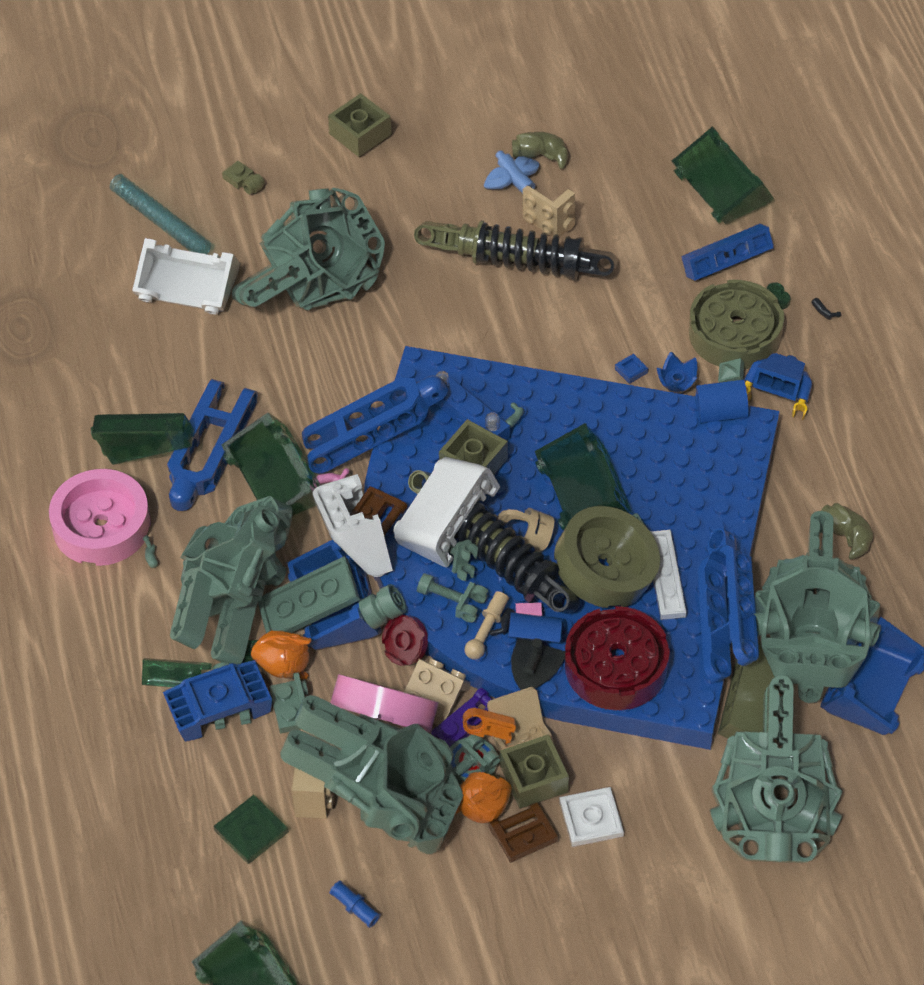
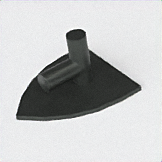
[511,638,565,690]

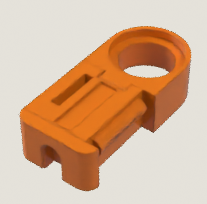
[463,708,516,744]

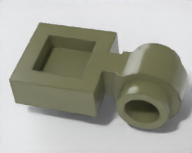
[222,161,264,195]

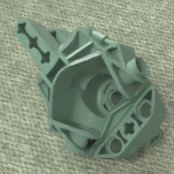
[232,188,385,310]
[170,496,293,664]
[754,511,881,703]
[709,675,842,863]
[280,695,463,854]

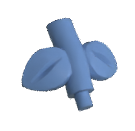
[484,150,539,194]

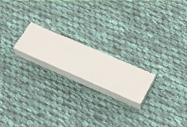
[651,530,686,620]

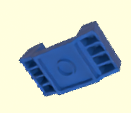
[163,660,272,742]

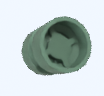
[359,584,407,629]

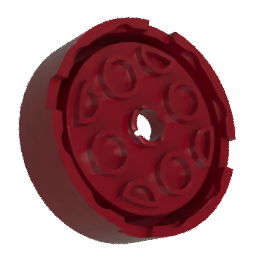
[565,606,669,710]

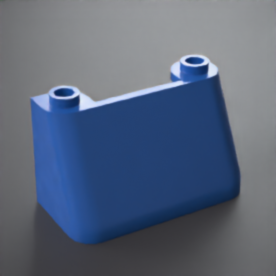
[287,539,382,650]
[820,617,924,735]

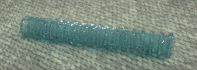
[109,174,211,254]

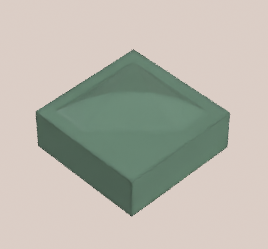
[718,358,744,383]

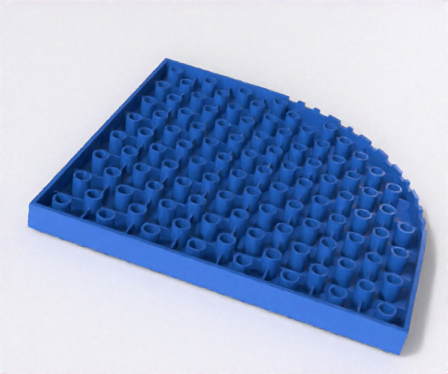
[364,346,780,750]

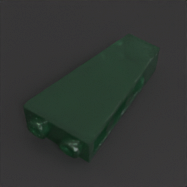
[91,413,194,465]

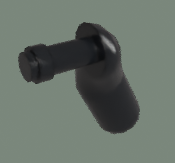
[811,298,841,320]
[490,608,514,636]

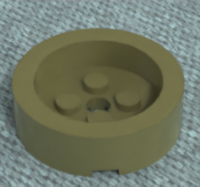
[689,280,784,369]
[554,506,660,608]

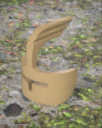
[497,508,554,552]

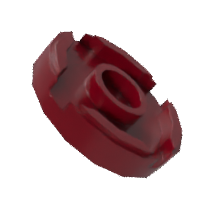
[382,615,428,666]

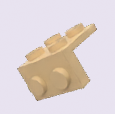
[523,186,575,237]
[404,658,471,725]
[487,687,553,752]

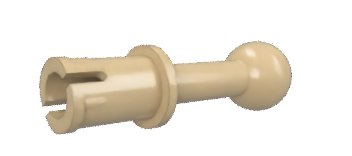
[464,591,509,660]

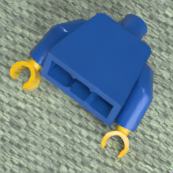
[744,353,812,420]

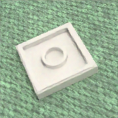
[559,787,624,847]

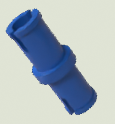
[330,880,381,928]

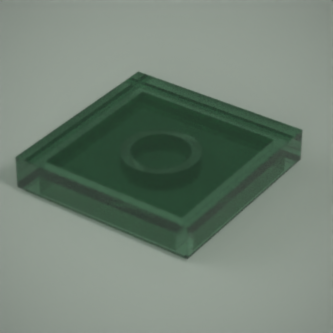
[213,794,288,864]

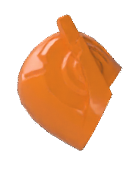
[251,630,312,679]
[455,772,512,823]

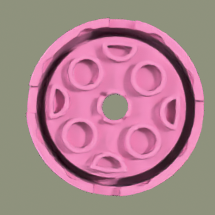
[49,469,151,566]
[330,674,439,733]

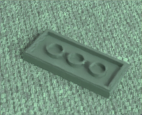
[258,556,360,633]

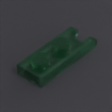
[141,658,212,687]

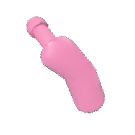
[316,468,349,484]

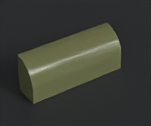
[718,643,778,738]

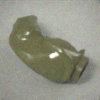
[512,131,569,169]
[821,503,874,560]

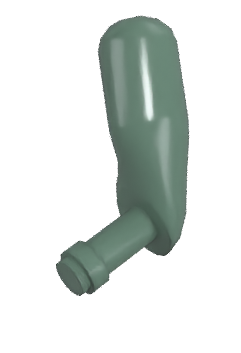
[505,402,524,428]
[143,535,158,568]

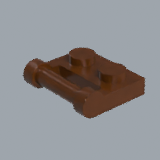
[350,486,408,537]
[488,802,558,863]

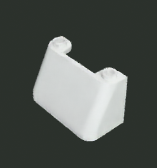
[132,238,240,315]
[393,457,500,568]
[313,474,393,577]

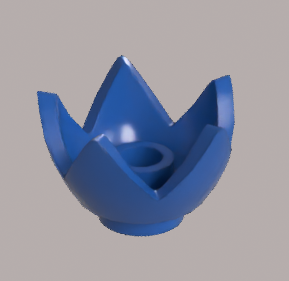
[657,352,698,393]

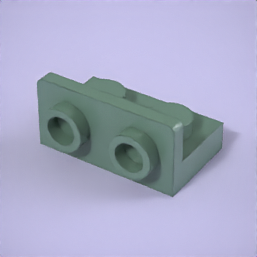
[269,672,308,734]

